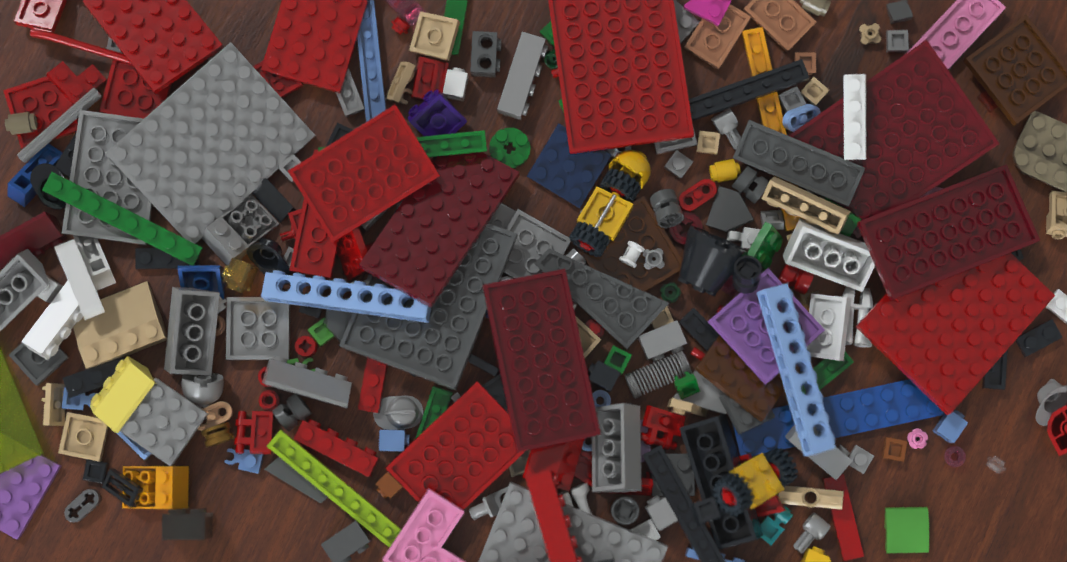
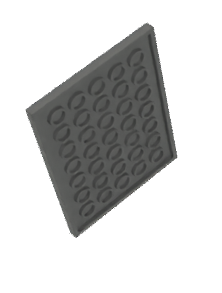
[339,198,518,390]

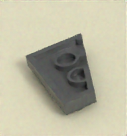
[264,442,328,503]

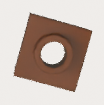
[376,472,403,499]

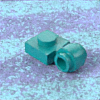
[760,505,793,545]

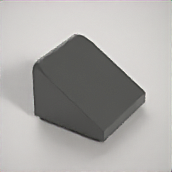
[886,0,913,24]

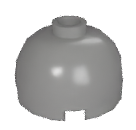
[181,372,224,407]

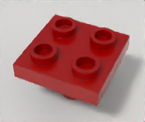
[337,228,373,281]

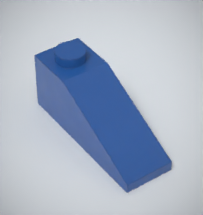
[7,143,63,207]

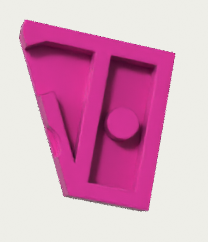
[683,0,732,26]

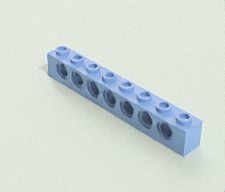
[261,270,431,323]
[757,284,836,456]

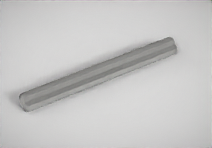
[17,88,101,163]

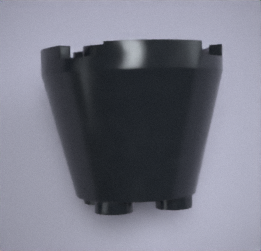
[678,225,747,296]

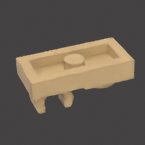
[385,62,416,104]
[42,383,66,426]

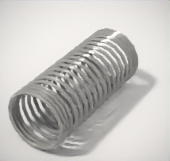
[624,351,692,399]

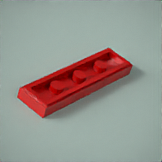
[822,474,864,561]

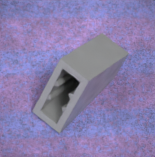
[672,370,727,414]

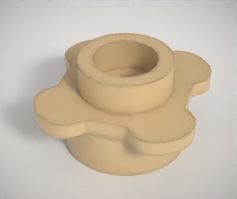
[859,23,881,45]

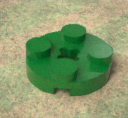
[489,128,530,169]

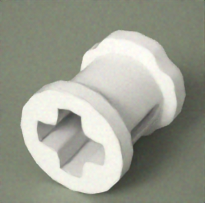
[619,241,645,268]

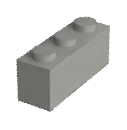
[785,425,852,480]

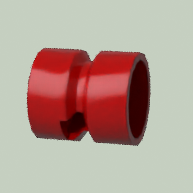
[779,263,815,295]

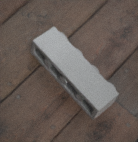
[497,32,548,120]

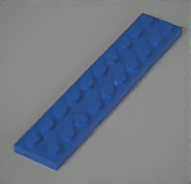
[732,379,945,456]

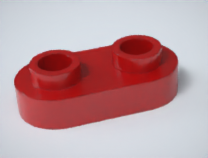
[678,179,717,212]

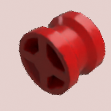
[295,336,318,357]

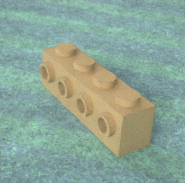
[762,176,851,234]

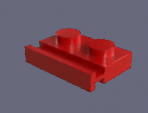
[411,56,449,100]

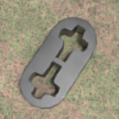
[64,489,101,522]

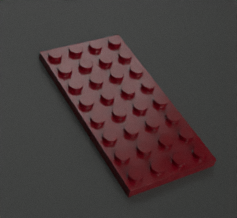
[359,152,520,308]
[857,164,1040,301]
[482,269,601,452]

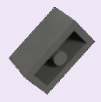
[321,520,372,562]

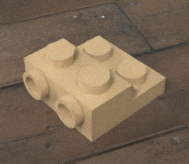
[1046,190,1067,239]

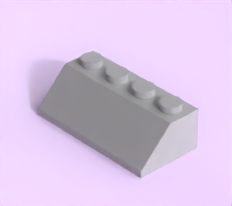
[0,249,49,331]
[164,287,220,376]
[262,356,352,408]
[592,403,641,492]

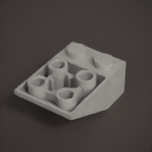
[202,194,279,268]

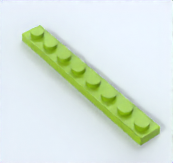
[267,429,401,548]

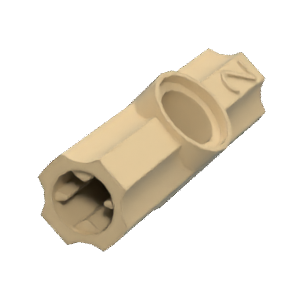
[778,486,844,510]

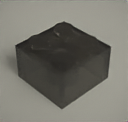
[162,508,213,540]

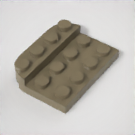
[1012,111,1067,193]

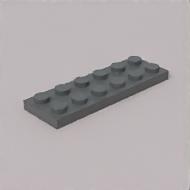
[733,120,865,207]

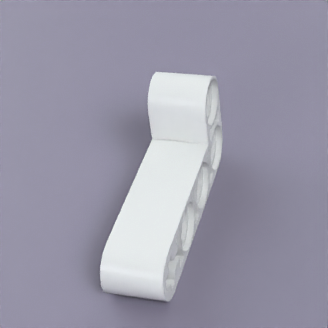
[54,239,105,320]

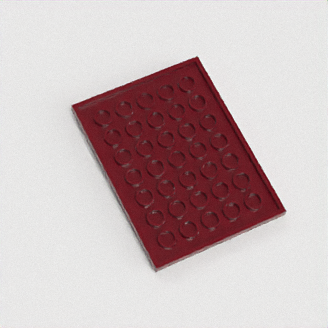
[788,39,1000,239]

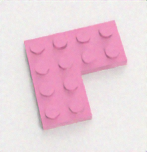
[382,488,466,562]

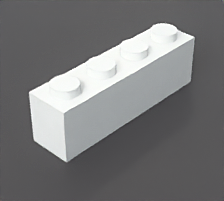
[844,74,867,160]
[22,281,98,360]

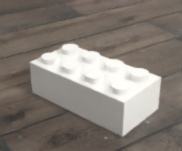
[783,218,875,292]

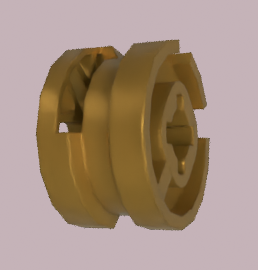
[201,422,234,447]

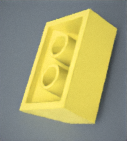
[90,356,156,433]

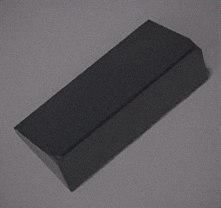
[252,178,295,223]

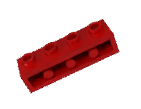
[293,419,380,477]

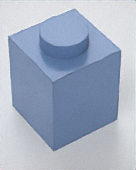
[932,409,968,443]
[379,430,410,451]

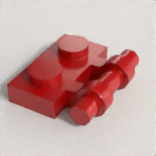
[640,405,686,450]
[234,411,274,454]

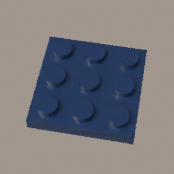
[527,123,612,208]

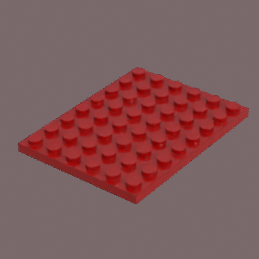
[548,0,694,154]
[855,253,1055,415]

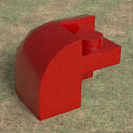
[1047,405,1067,456]

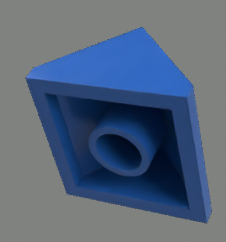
[177,265,225,300]

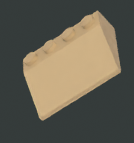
[73,281,168,369]

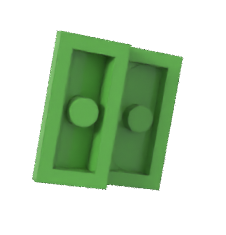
[884,507,929,553]

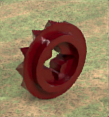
[669,212,703,244]

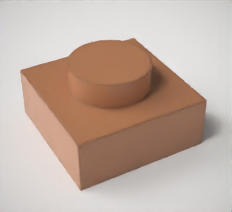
[794,52,816,75]

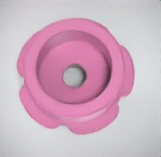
[907,428,928,449]

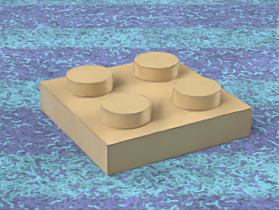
[409,11,460,61]
[58,412,109,461]

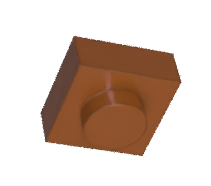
[882,437,908,462]

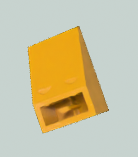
[122,466,189,509]

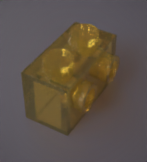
[222,258,258,293]

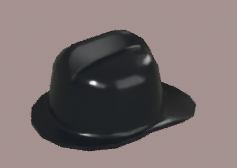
[30,163,66,209]
[247,237,290,275]

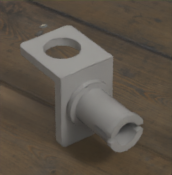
[469,486,509,520]

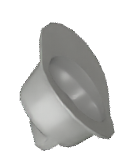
[1036,379,1067,426]
[373,395,423,430]

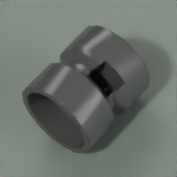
[732,165,769,204]
[650,189,684,228]
[272,393,312,432]
[610,496,639,525]

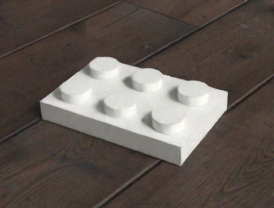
[806,294,851,361]

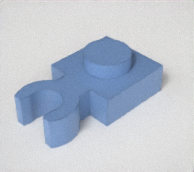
[62,387,98,411]
[225,449,264,474]

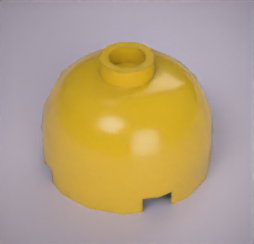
[608,150,651,190]

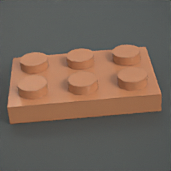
[743,0,816,52]
[684,4,751,70]

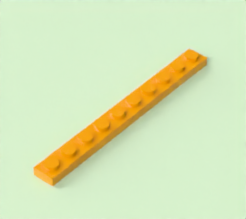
[742,27,804,231]

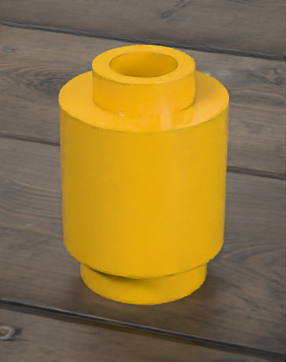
[709,159,741,183]

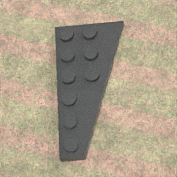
[535,248,669,349]

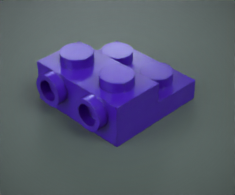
[407,89,468,136]

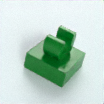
[674,371,700,400]

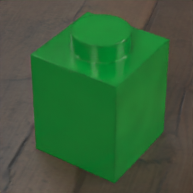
[604,345,632,374]

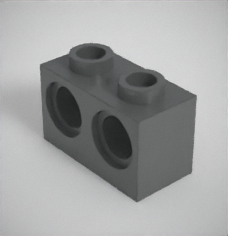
[470,31,501,77]

